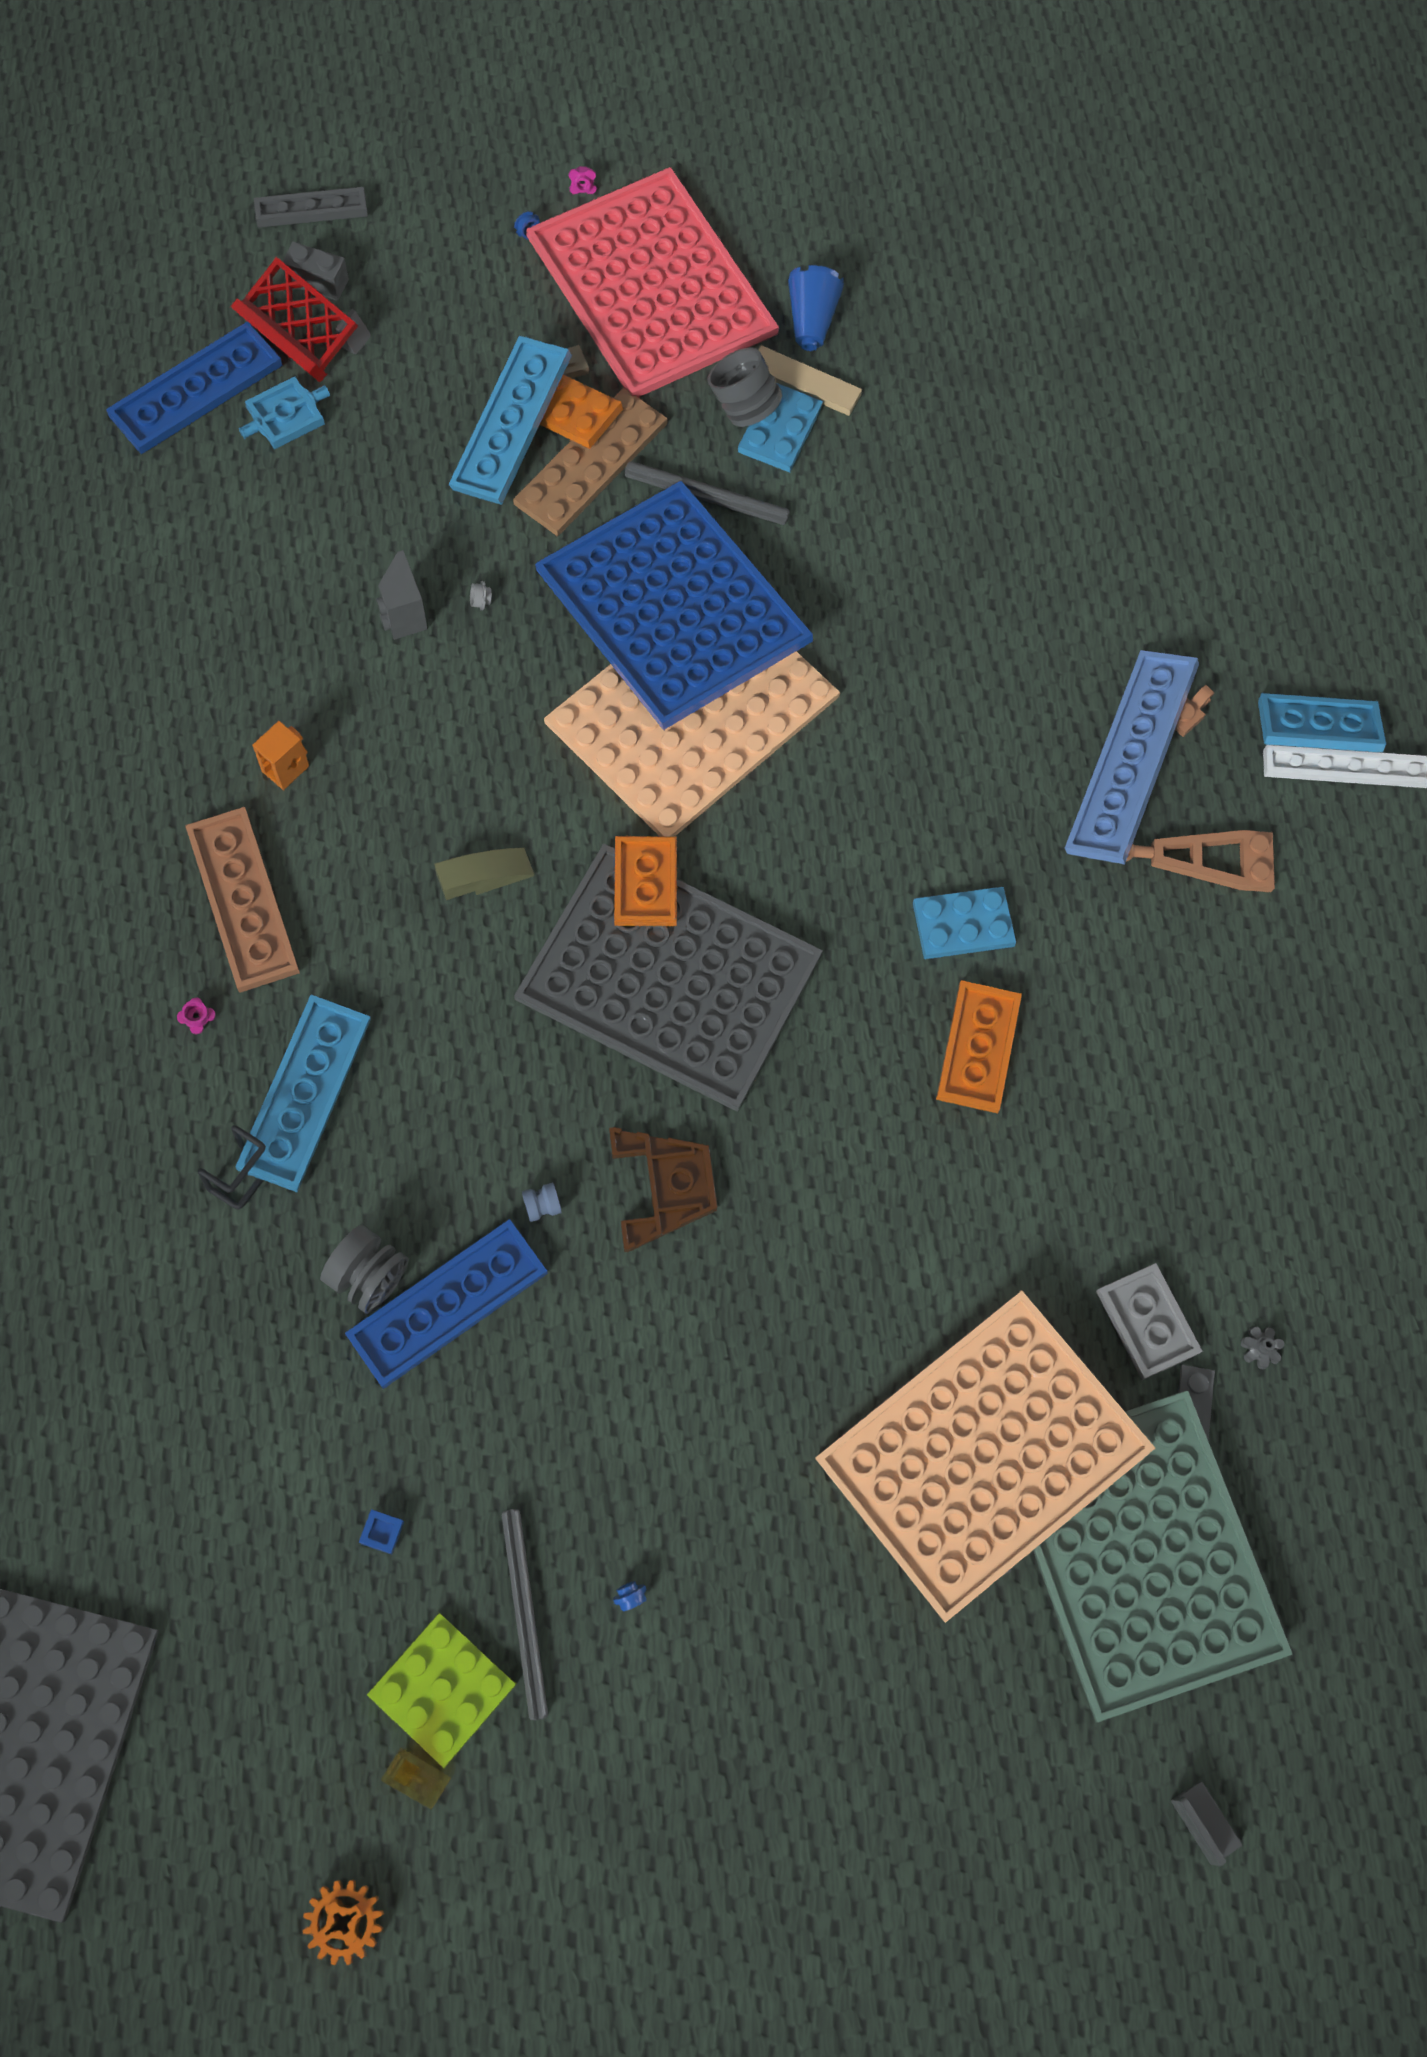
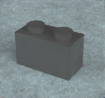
[282,242,349,300]

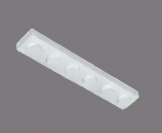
[1263,745,1427,788]

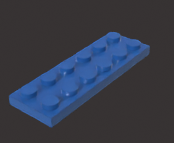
[106,321,282,454]
[345,1219,548,1389]

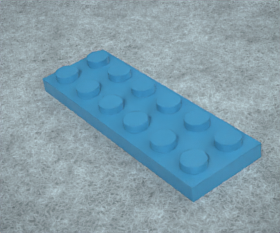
[449,336,572,505]
[236,995,371,1192]

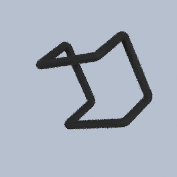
[198,1125,266,1210]

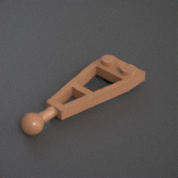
[1126,830,1275,892]

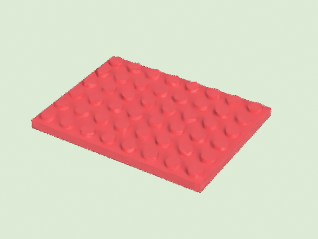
[526,167,779,397]

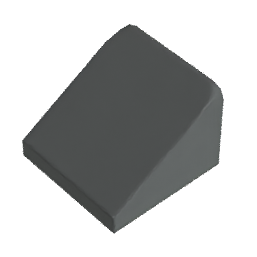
[336,309,371,354]

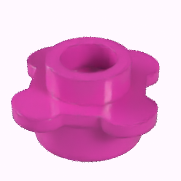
[569,166,596,194]
[177,998,216,1034]

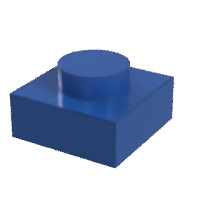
[359,1509,404,1555]

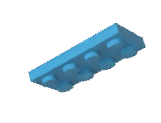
[1258,693,1386,753]

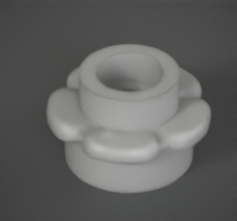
[470,581,491,610]

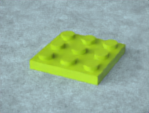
[367,1613,516,1768]

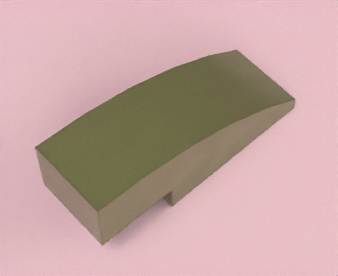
[434,848,534,900]

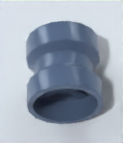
[522,1182,562,1222]

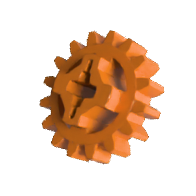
[303,1880,383,1965]

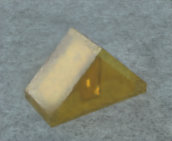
[381,1747,451,1810]

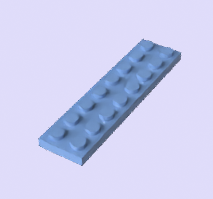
[1065,650,1199,864]

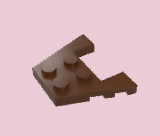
[609,1127,717,1252]

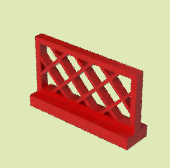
[230,257,358,382]

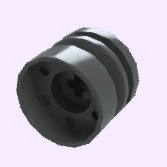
[708,348,782,427]
[320,1225,409,1314]

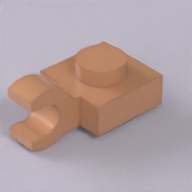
[1175,685,1214,737]

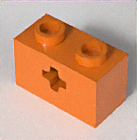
[252,721,309,790]

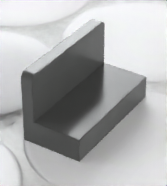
[1170,1781,1242,1866]

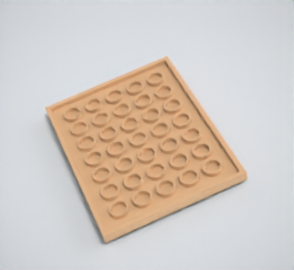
[544,651,840,837]
[815,1291,1155,1623]

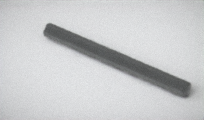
[625,461,790,525]
[502,1509,548,1721]

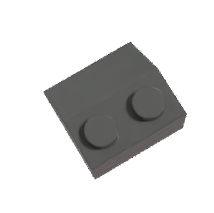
[376,550,427,640]

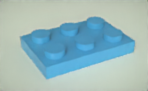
[738,383,823,472]
[913,886,1016,959]

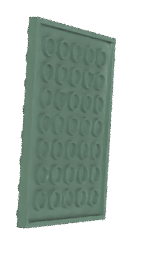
[1033,1390,1293,1722]

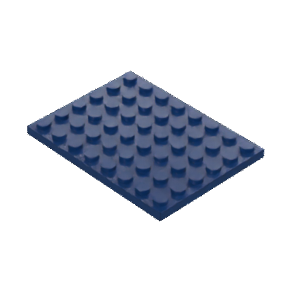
[535,481,813,730]

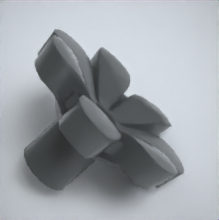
[1241,1326,1284,1369]

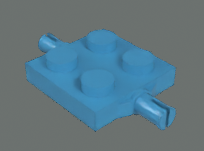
[239,376,330,450]

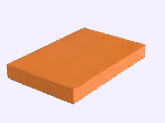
[614,836,677,926]

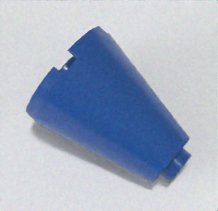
[788,265,844,351]

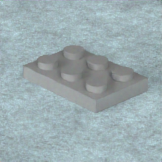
[1096,1263,1203,1380]

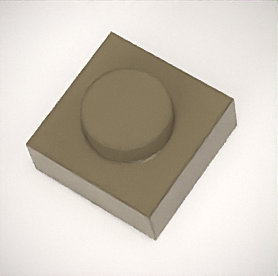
[563,345,589,378]

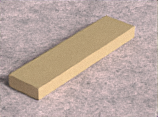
[758,345,862,416]

